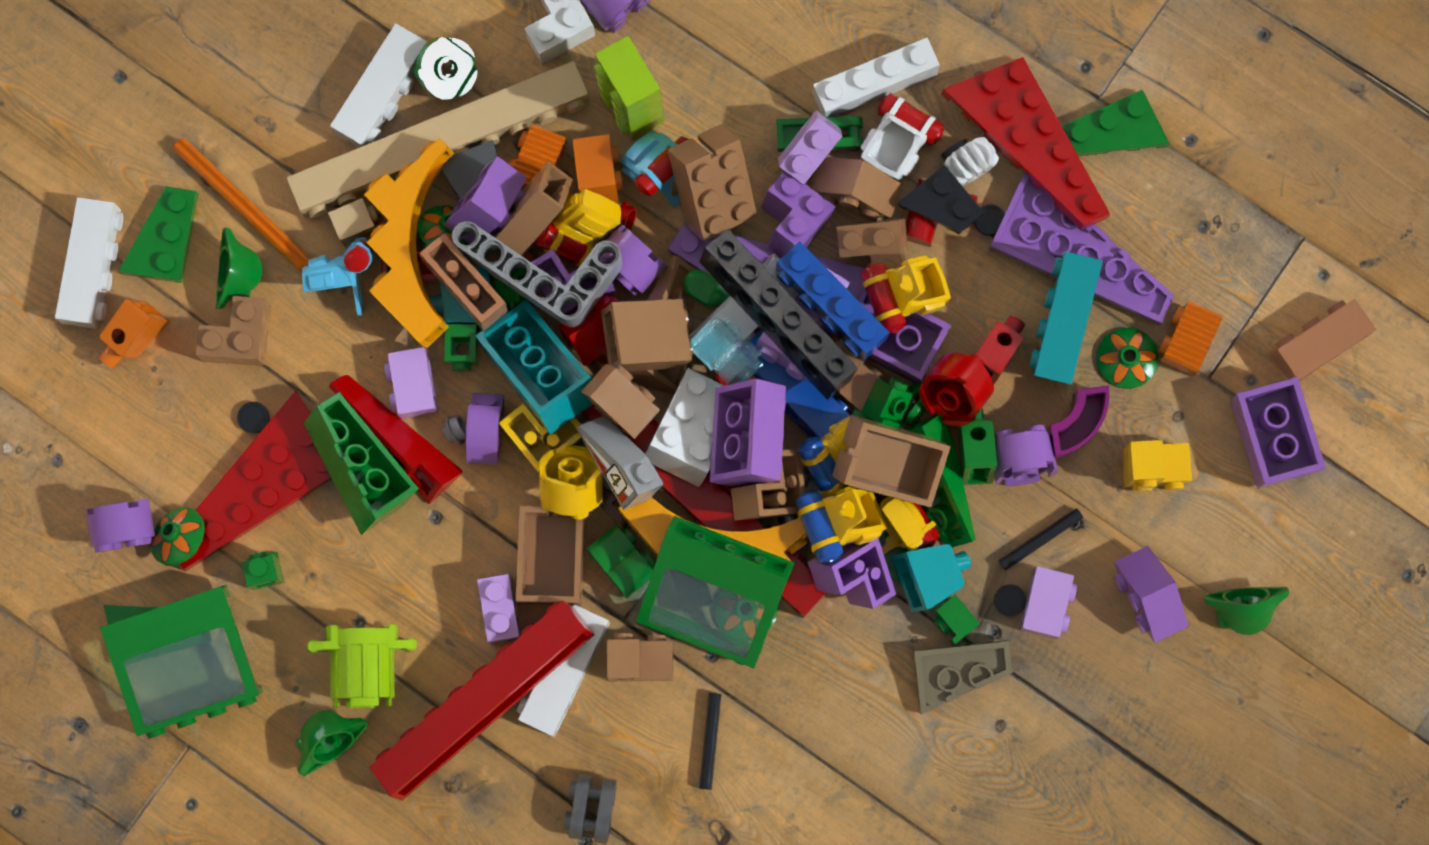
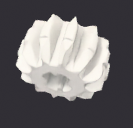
[944,137,999,186]

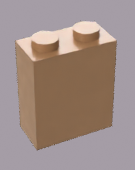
[495,161,573,255]
[601,299,693,371]

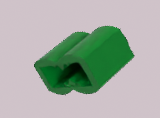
[587,525,655,599]

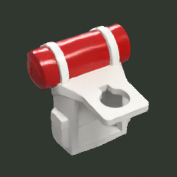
[860,92,944,180]

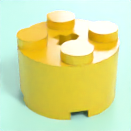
[539,445,603,520]

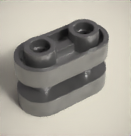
[563,774,617,844]

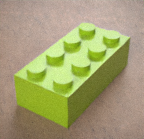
[593,35,664,140]

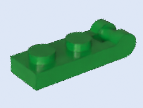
[776,116,864,152]

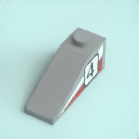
[577,416,663,511]

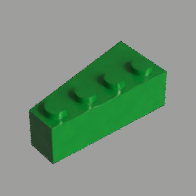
[304,392,419,535]

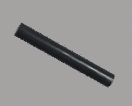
[998,508,1083,571]
[699,693,722,790]

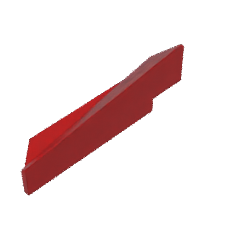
[329,375,462,504]

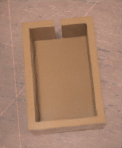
[668,124,757,242]
[832,415,951,507]
[516,506,585,606]

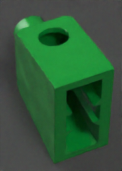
[958,408,997,485]

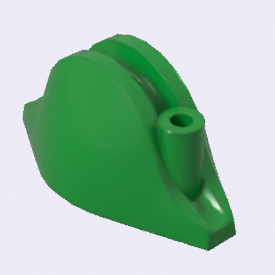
[215,227,262,309]
[1203,587,1289,635]
[296,710,369,776]

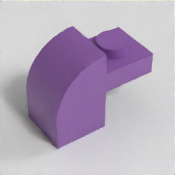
[466,393,504,465]

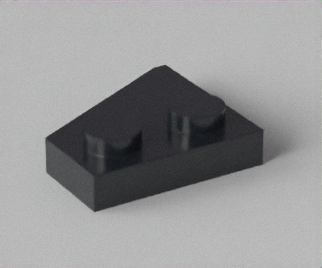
[897,165,984,234]

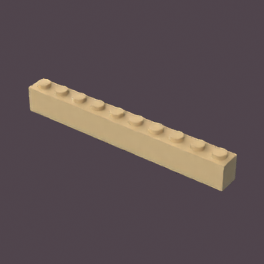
[286,61,590,218]

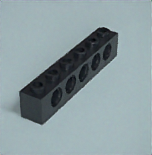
[699,229,858,400]

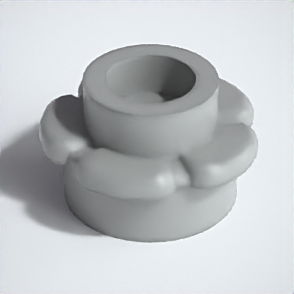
[442,415,466,444]

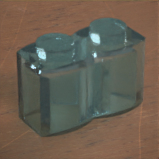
[690,316,764,385]

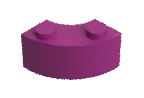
[1046,385,1109,460]

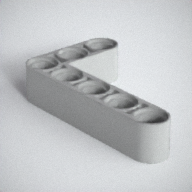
[452,222,623,327]

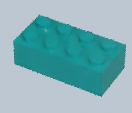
[1028,251,1103,385]
[475,300,593,435]

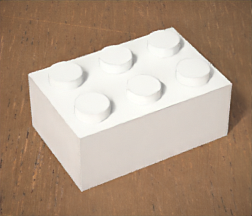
[645,368,724,487]

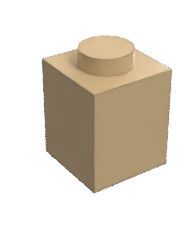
[328,198,380,247]

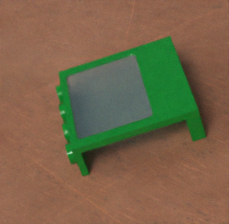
[636,516,794,668]
[100,584,263,739]

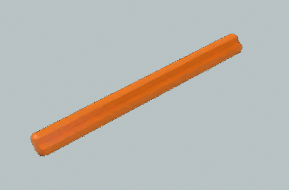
[173,138,311,271]

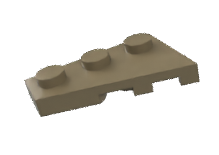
[913,640,1013,715]

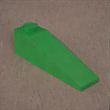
[903,415,976,548]

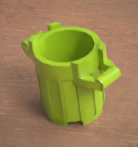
[306,624,417,708]

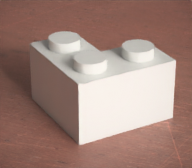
[524,0,595,64]

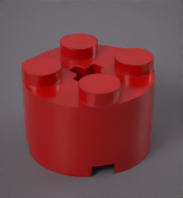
[919,352,994,426]

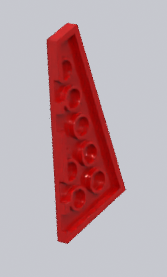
[941,57,1110,230]
[180,390,332,571]

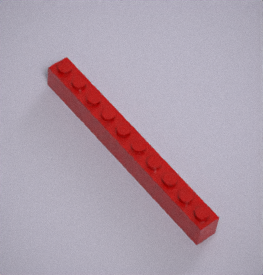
[581,404,827,619]

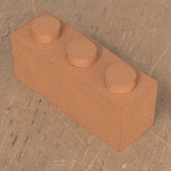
[420,233,508,332]
[1271,299,1377,381]

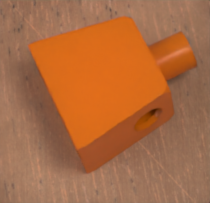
[99,298,169,369]

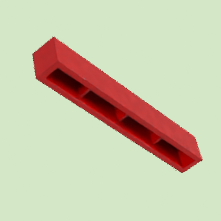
[369,600,595,801]

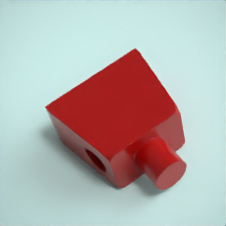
[976,315,1025,386]

